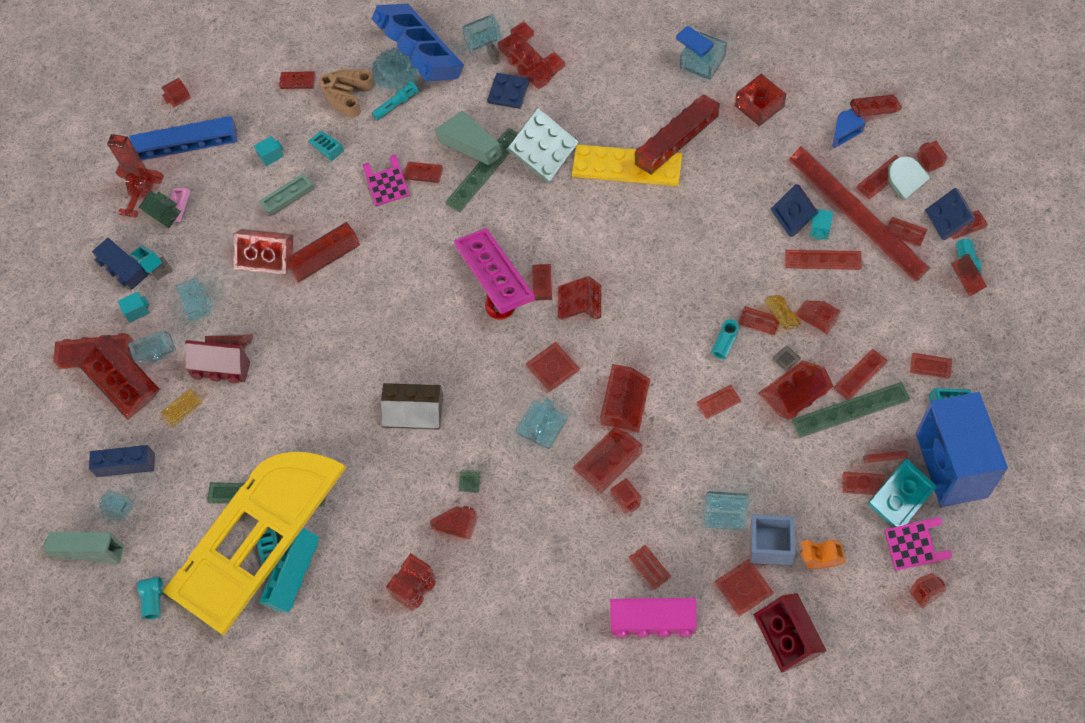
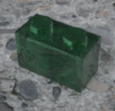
[138,190,181,228]

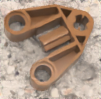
[319,69,375,118]

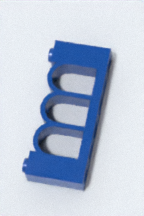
[372,4,464,82]

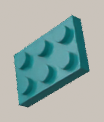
[867,459,937,528]

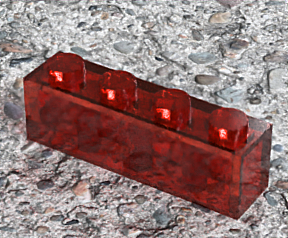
[284,222,360,283]
[53,333,135,369]

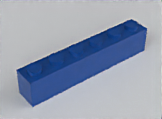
[129,116,238,161]

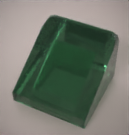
[459,469,482,493]

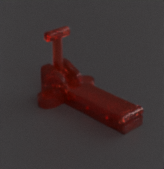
[107,134,164,218]

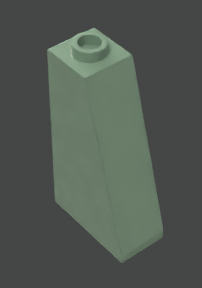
[435,111,502,165]
[44,532,125,564]

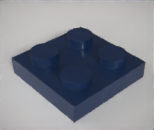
[487,73,530,109]
[771,184,819,237]
[925,188,976,240]

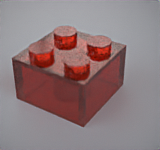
[735,73,787,127]

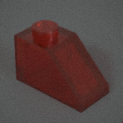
[795,301,840,335]
[430,506,478,540]
[909,573,947,609]

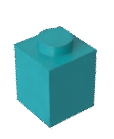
[254,136,284,166]
[810,209,833,240]
[117,291,150,323]

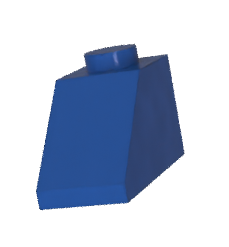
[832,108,866,149]

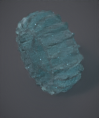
[372,47,418,90]

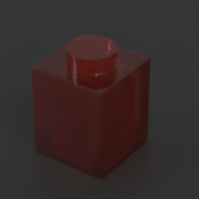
[161,78,191,108]
[917,140,947,173]
[610,478,641,514]

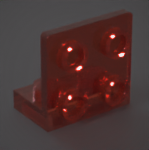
[558,276,601,320]

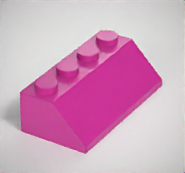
[610,598,697,638]

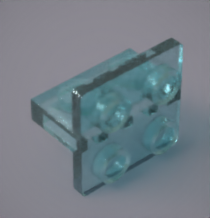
[516,398,567,449]
[704,491,748,531]

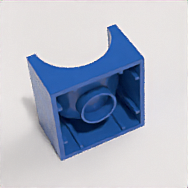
[915,392,1008,507]

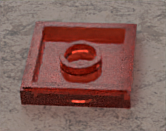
[526,342,580,393]
[715,559,774,617]

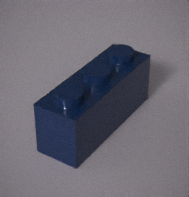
[92,238,148,290]
[89,445,155,477]

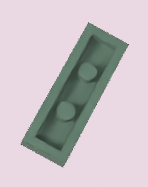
[259,173,314,217]

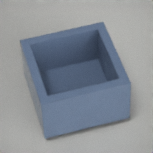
[750,515,795,565]

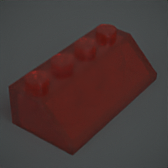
[77,334,160,420]

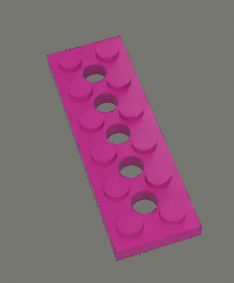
[454,228,535,314]

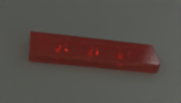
[785,249,862,270]

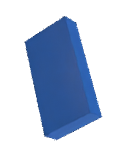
[676,26,714,58]

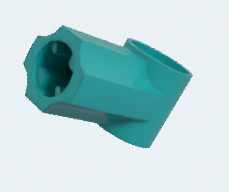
[955,238,981,276]
[711,319,739,359]
[137,577,163,619]

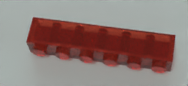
[634,94,720,175]

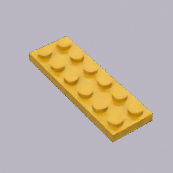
[572,144,682,186]

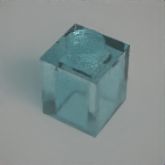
[98,489,135,520]

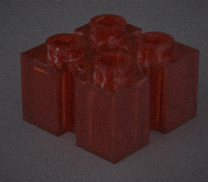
[386,553,436,611]

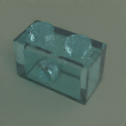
[462,14,501,51]
[175,277,213,323]
[128,330,176,363]

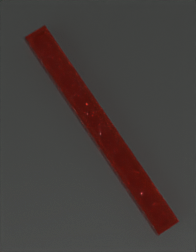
[789,146,930,282]

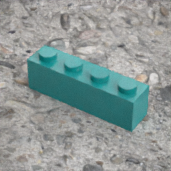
[259,528,320,613]

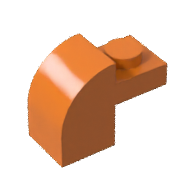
[801,539,846,569]

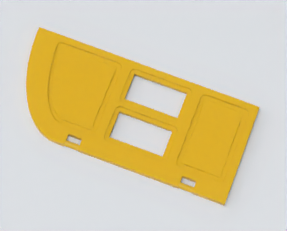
[162,452,347,636]

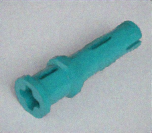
[371,80,419,121]

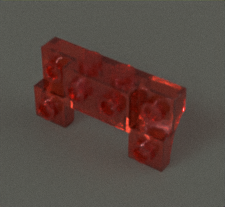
[497,21,565,90]

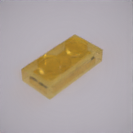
[764,295,801,330]
[160,388,203,427]

